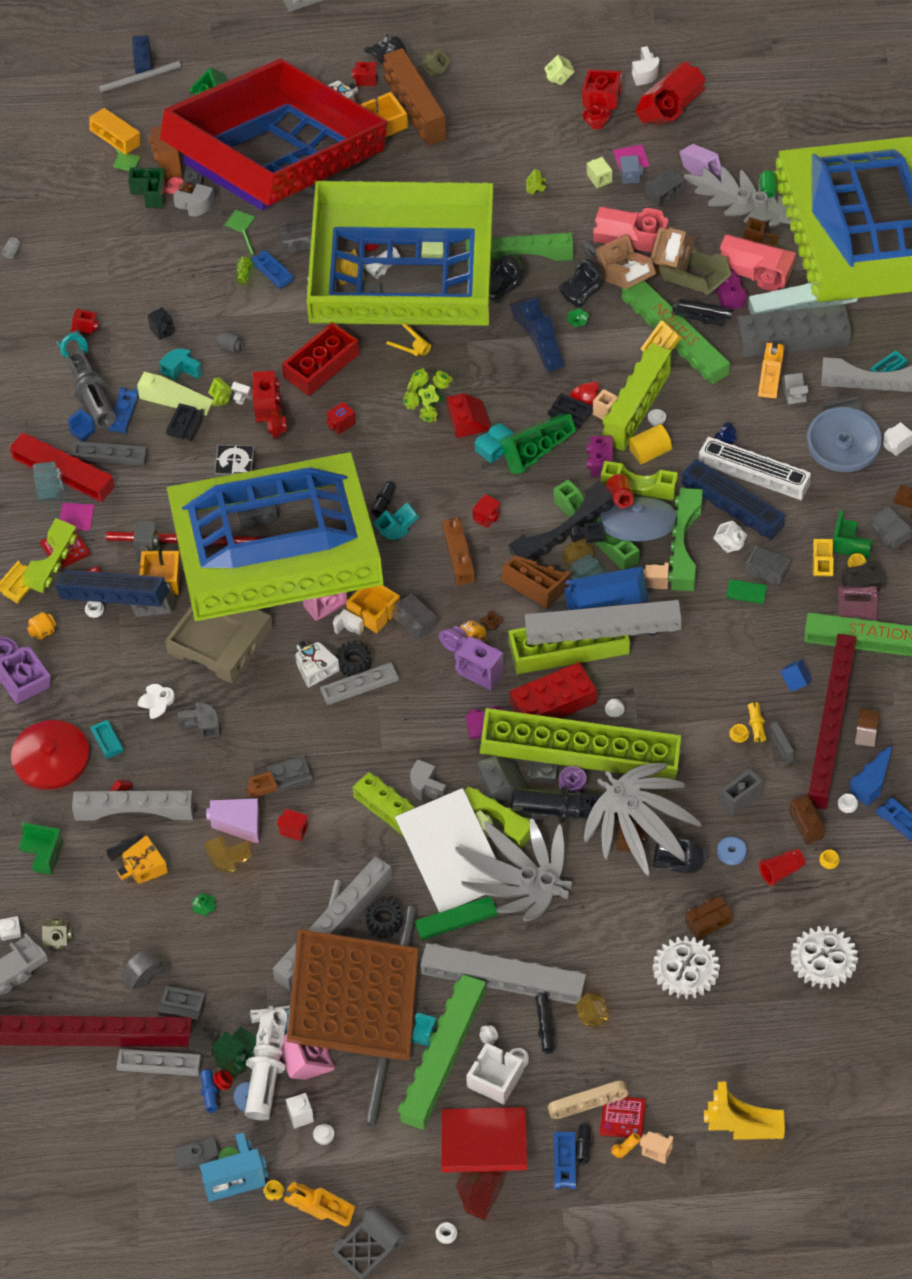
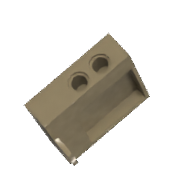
[165,607,273,684]

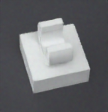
[231,382,253,405]

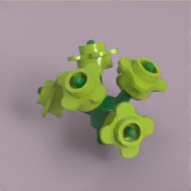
[404,368,453,422]

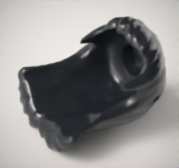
[364,34,407,65]
[490,254,525,303]
[558,258,606,307]
[653,838,705,874]

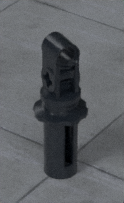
[510,785,618,823]

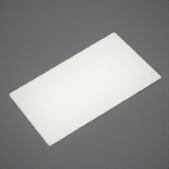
[395,788,508,913]

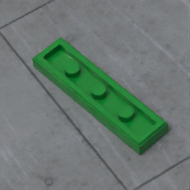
[414,896,498,941]

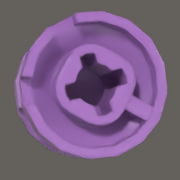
[559,766,587,794]

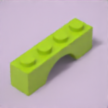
[601,461,678,501]
[22,518,78,593]
[464,786,531,850]

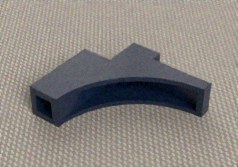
[509,298,564,372]

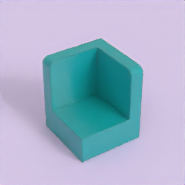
[411,1013,437,1047]

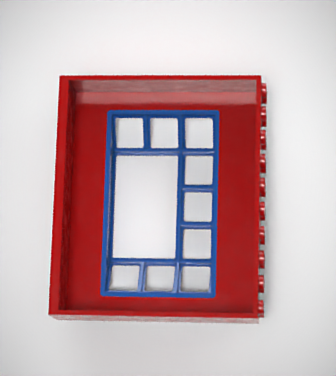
[160,58,388,206]

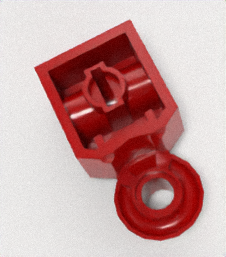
[581,70,623,130]
[252,370,287,440]

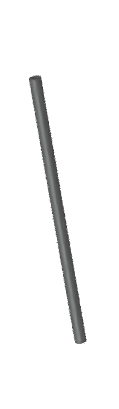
[365,906,417,1127]

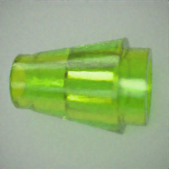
[236,257,254,284]

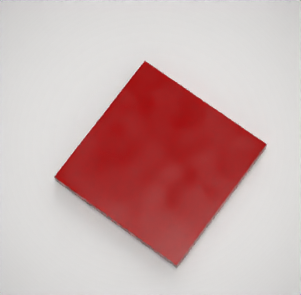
[441,1107,527,1172]

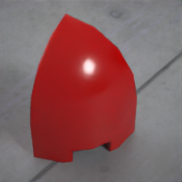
[570,381,599,406]

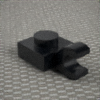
[570,522,605,543]

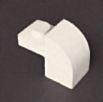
[632,46,659,86]

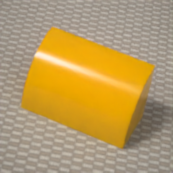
[629,424,672,465]

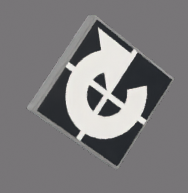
[214,445,255,478]

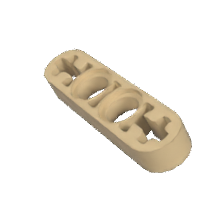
[548,1081,628,1119]

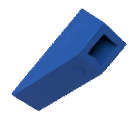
[850,746,892,807]

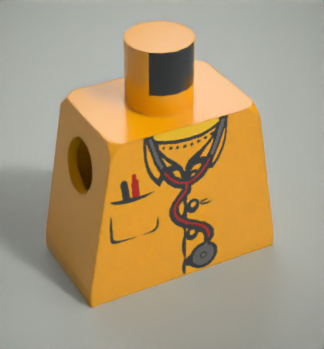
[116,836,168,884]

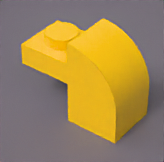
[812,539,833,577]

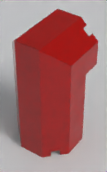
[635,61,706,124]

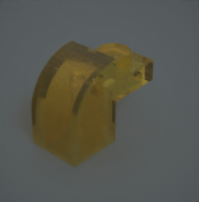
[204,836,251,872]

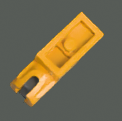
[758,343,784,399]
[284,1182,356,1227]

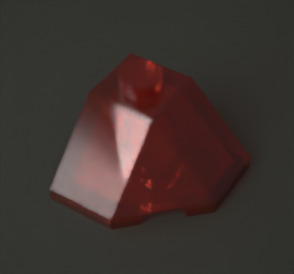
[455,1171,503,1221]

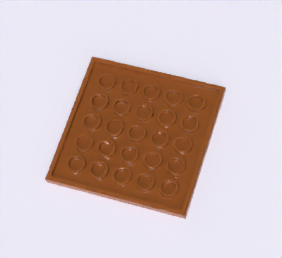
[286,929,419,1061]

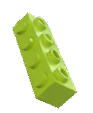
[353,772,415,836]

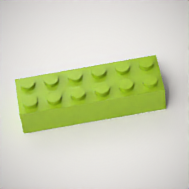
[603,343,671,451]
[508,628,630,675]

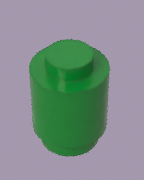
[759,170,777,198]

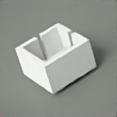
[467,1043,524,1104]

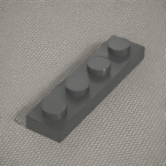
[71,441,147,465]

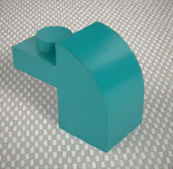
[159,349,202,381]
[373,502,420,540]

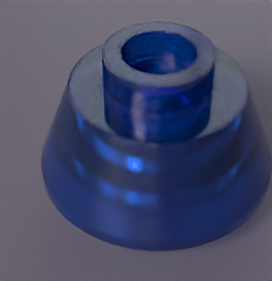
[714,422,737,445]

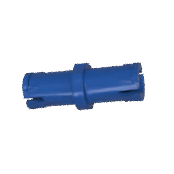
[200,1069,218,1113]

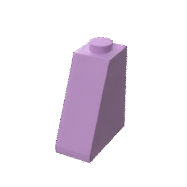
[680,144,721,182]
[206,799,259,843]

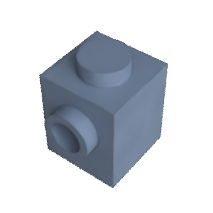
[620,155,643,184]

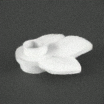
[138,684,175,719]

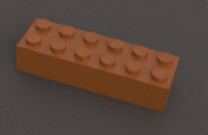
[383,48,446,146]

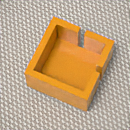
[361,92,408,137]
[139,551,181,595]
[346,585,400,634]

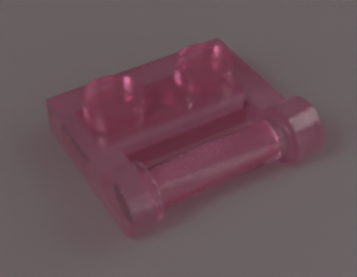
[838,586,877,621]

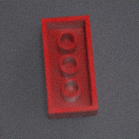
[282,322,359,396]
[510,662,597,719]

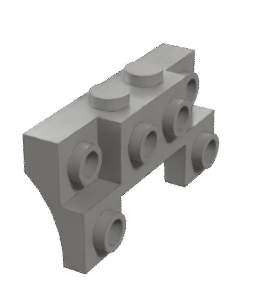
[0,933,48,996]

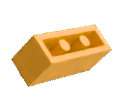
[89,108,140,155]

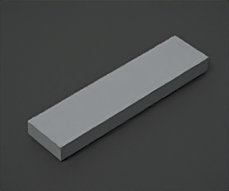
[320,662,399,705]
[116,1049,202,1076]

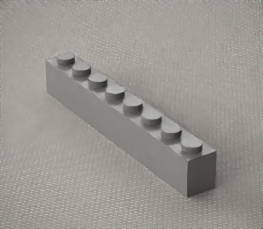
[525,600,681,645]
[273,856,392,991]
[421,943,586,1005]

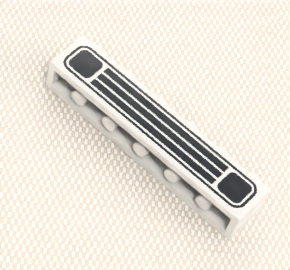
[699,437,811,500]

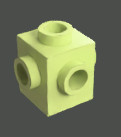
[544,55,575,85]

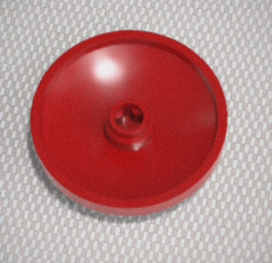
[11,720,90,790]

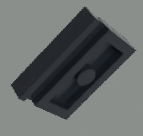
[548,393,593,429]
[166,403,204,441]

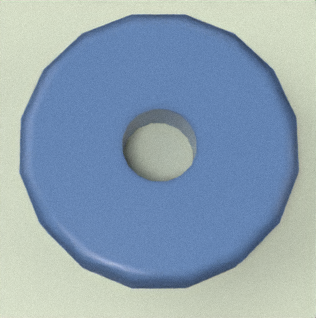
[717,836,747,865]

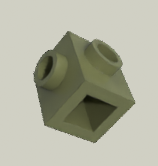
[421,48,451,77]
[42,918,73,949]

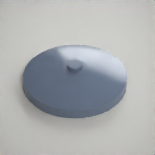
[807,407,882,472]
[600,497,676,541]

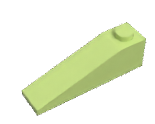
[137,372,213,416]

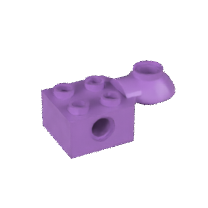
[438,626,504,691]
[0,637,51,705]

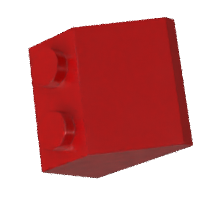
[446,393,491,438]

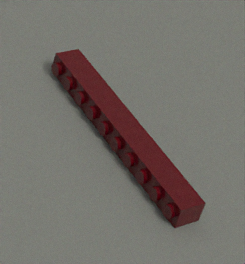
[808,633,857,810]
[0,1015,194,1047]

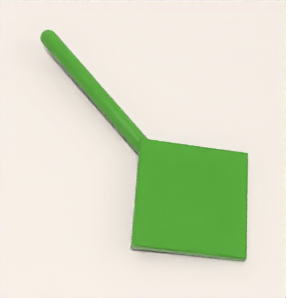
[113,147,141,171]
[225,210,255,255]

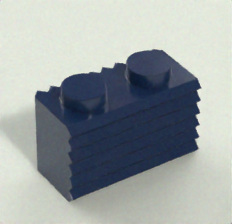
[132,35,152,74]

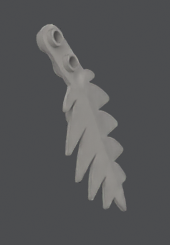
[684,167,790,227]

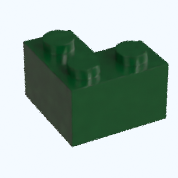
[128,167,167,208]
[212,1026,257,1079]

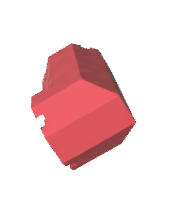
[593,206,669,253]
[720,234,796,291]

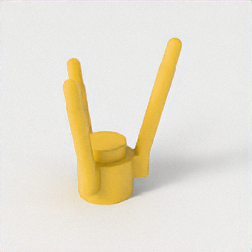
[386,323,431,357]

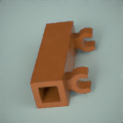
[442,516,475,586]

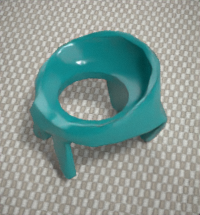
[56,331,88,359]

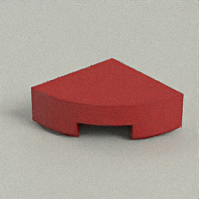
[109,780,133,791]

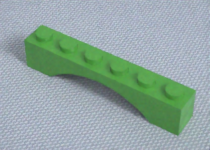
[466,233,573,267]
[554,480,639,570]
[668,488,703,591]

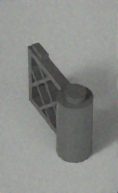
[332,1207,407,1279]

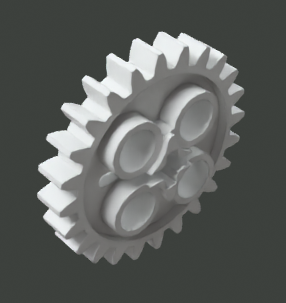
[791,926,858,989]
[653,936,720,999]

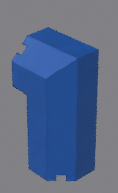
[565,566,649,610]

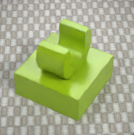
[526,169,546,195]

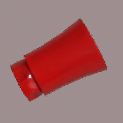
[606,474,633,508]
[759,849,805,886]

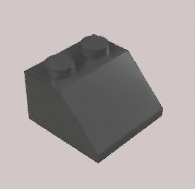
[477,756,528,803]

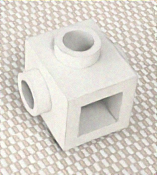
[713,521,747,553]

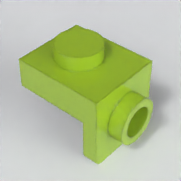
[208,377,233,406]

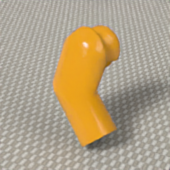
[611,1133,641,1158]

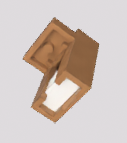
[651,227,695,271]
[595,235,656,289]

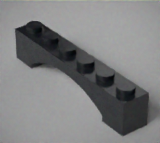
[508,481,614,562]

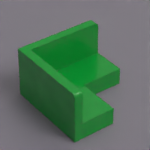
[833,510,873,559]
[19,822,63,875]

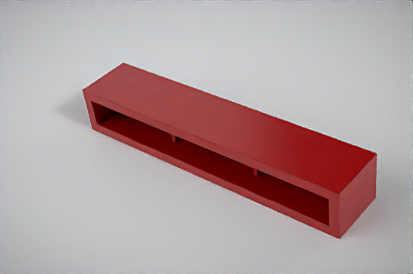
[10,432,115,502]

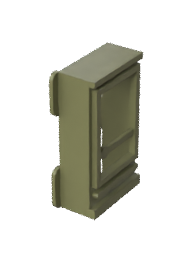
[659,247,732,295]

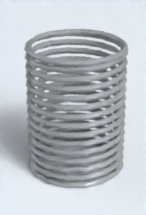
[2,237,21,259]

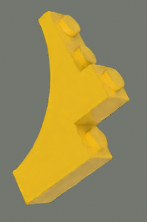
[704,1082,785,1140]

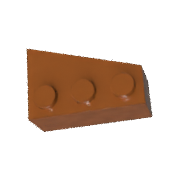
[148,126,182,182]
[501,555,571,609]

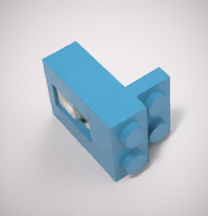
[200,1133,268,1202]

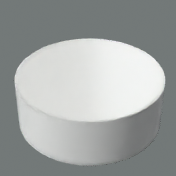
[509,1048,529,1068]

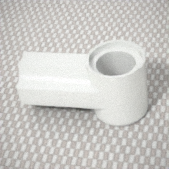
[364,247,400,279]

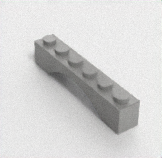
[821,357,912,392]
[72,791,194,821]

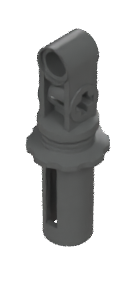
[68,350,116,428]

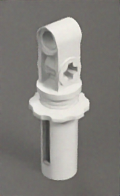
[244,1008,287,1121]

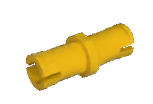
[748,702,766,742]

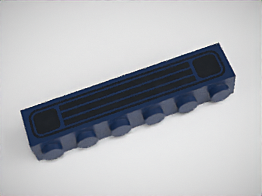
[682,459,785,540]
[55,570,169,607]

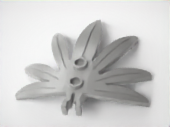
[584,763,702,876]
[455,818,572,921]

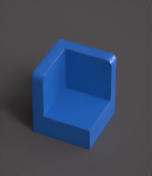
[68,409,96,442]
[780,659,812,692]

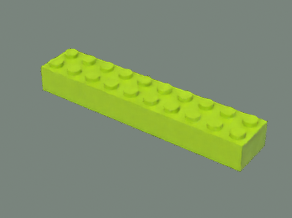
[479,708,681,780]

